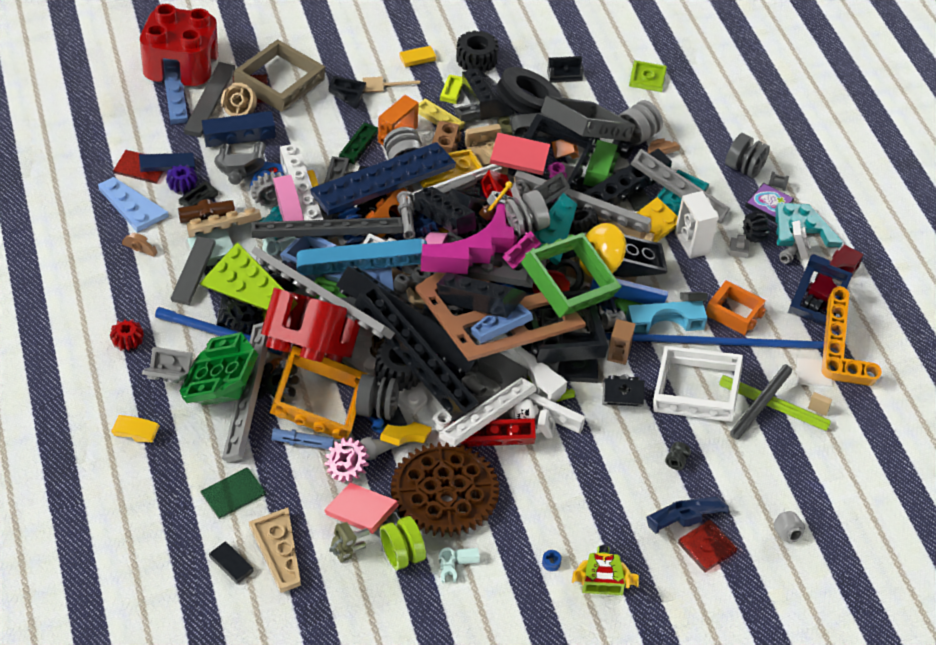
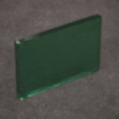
[200,467,266,519]

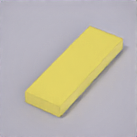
[418,99,465,131]

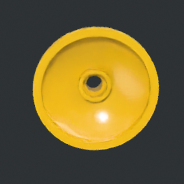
[579,223,626,277]

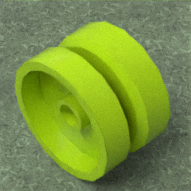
[380,516,426,570]

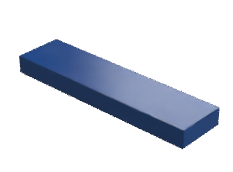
[590,278,668,304]

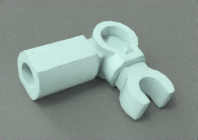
[262,237,296,255]
[439,548,479,583]

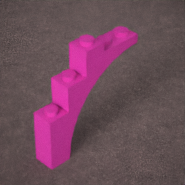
[421,203,517,274]

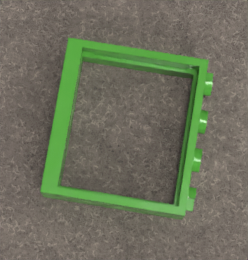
[521,233,622,318]

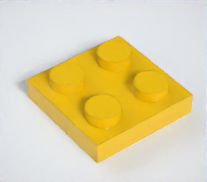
[637,197,678,242]

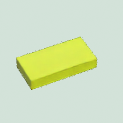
[440,74,463,104]

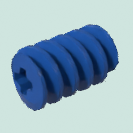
[338,206,367,246]

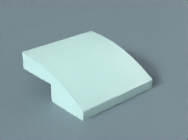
[187,228,233,266]

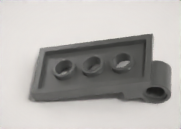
[456,246,547,288]

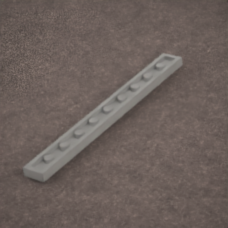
[251,246,395,340]

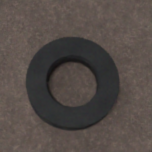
[496,67,562,114]

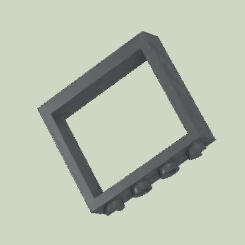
[541,96,635,141]

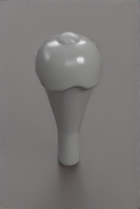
[360,437,408,460]

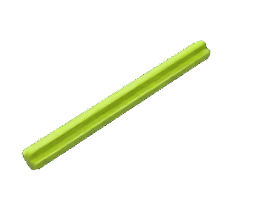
[719,375,831,431]

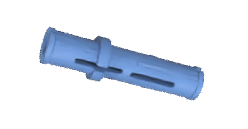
[272,428,334,449]

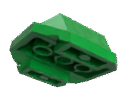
[180,332,259,405]

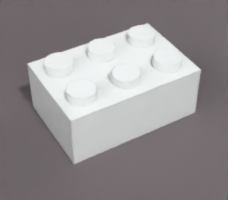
[675,191,719,259]

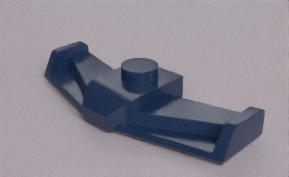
[646,496,729,534]

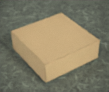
[808,392,833,416]

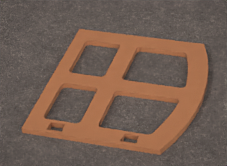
[415,263,586,361]

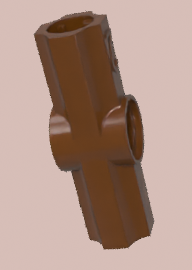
[178,199,235,223]

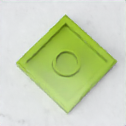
[629,60,667,92]

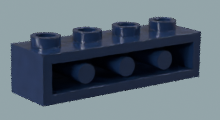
[201,111,276,147]

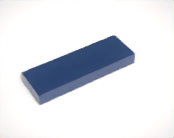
[139,153,195,172]

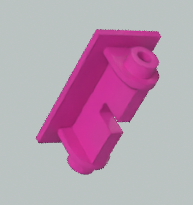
[502,231,542,270]

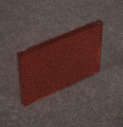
[113,150,164,184]

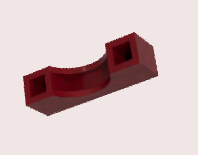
[806,244,864,310]

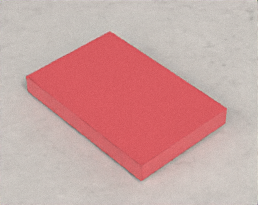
[490,133,550,175]
[324,483,399,534]

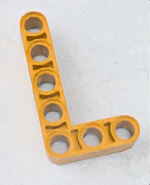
[822,286,882,386]

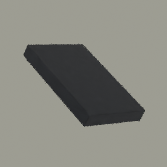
[558,332,598,383]

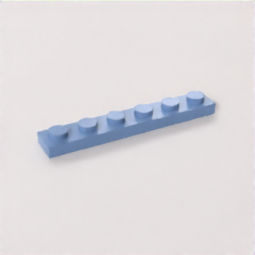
[163,58,188,125]

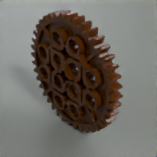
[391,442,499,537]

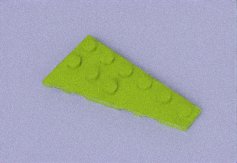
[199,242,298,312]

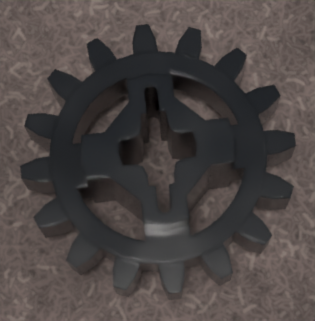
[220,299,263,334]

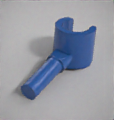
[364,416,385,434]

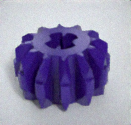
[166,164,197,194]

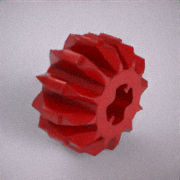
[110,319,144,351]

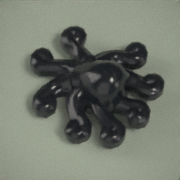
[257,360,300,403]

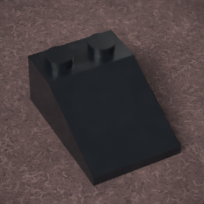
[613,234,668,278]

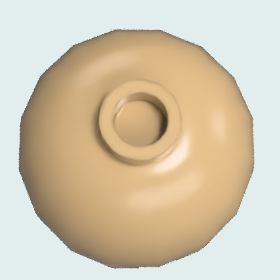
[221,83,257,116]

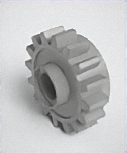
[250,171,286,207]

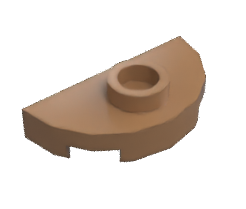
[647,138,680,154]
[122,233,157,257]

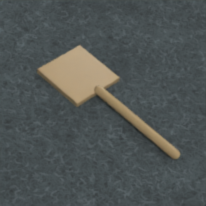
[363,76,420,93]

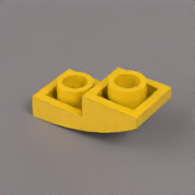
[111,415,160,442]

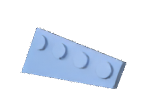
[98,177,169,232]

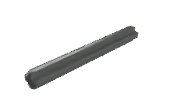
[730,364,793,440]

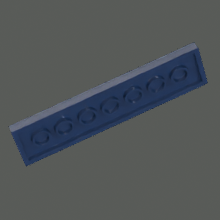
[310,142,456,216]

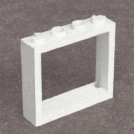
[653,346,743,422]

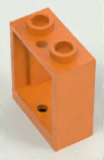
[378,95,419,146]
[706,280,766,335]

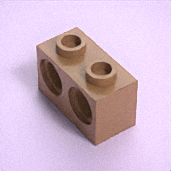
[432,121,462,153]
[607,319,635,365]

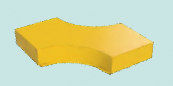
[380,421,432,446]

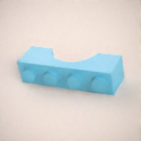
[626,301,707,334]

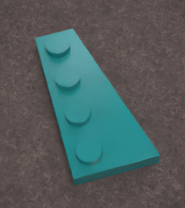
[533,193,577,266]

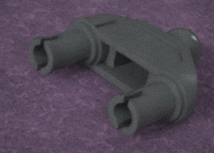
[214,142,266,185]

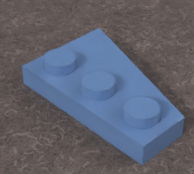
[471,303,533,343]

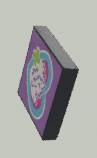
[745,183,794,223]

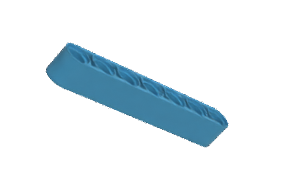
[296,239,427,275]

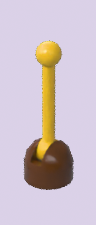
[479,181,513,221]

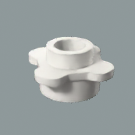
[432,411,453,431]

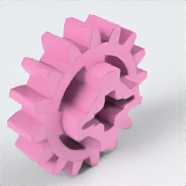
[325,438,370,483]

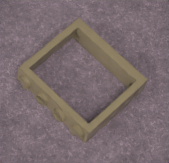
[234,39,326,112]

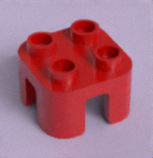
[139,4,218,86]
[261,287,360,364]

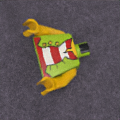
[571,545,639,596]

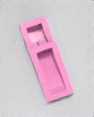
[273,175,304,221]

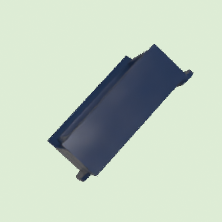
[788,254,853,326]

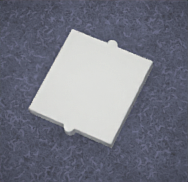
[795,357,832,387]

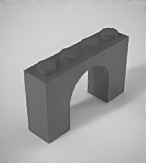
[443,352,529,420]

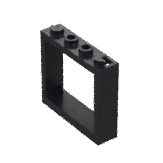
[508,113,596,190]
[524,290,609,363]

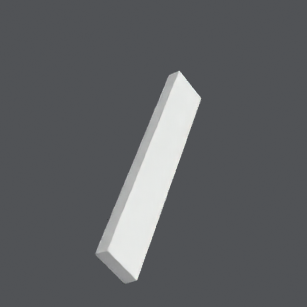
[439,377,536,447]

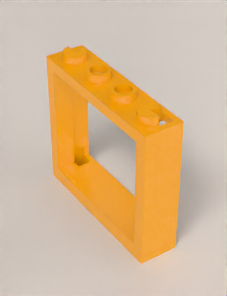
[270,346,368,440]

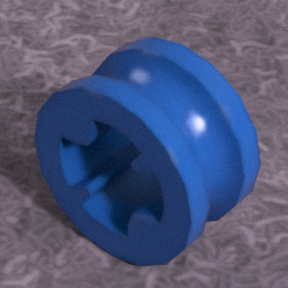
[542,550,562,572]

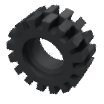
[569,207,600,236]

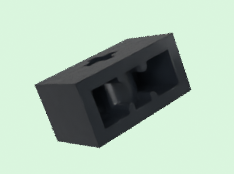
[602,375,645,407]

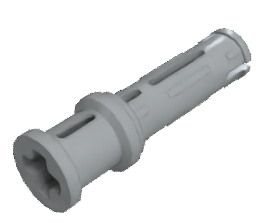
[397,191,415,239]

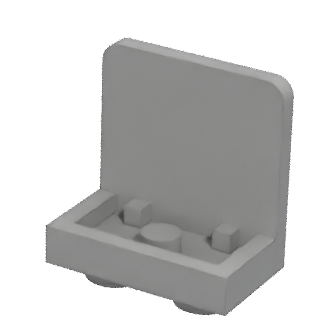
[142,347,193,383]

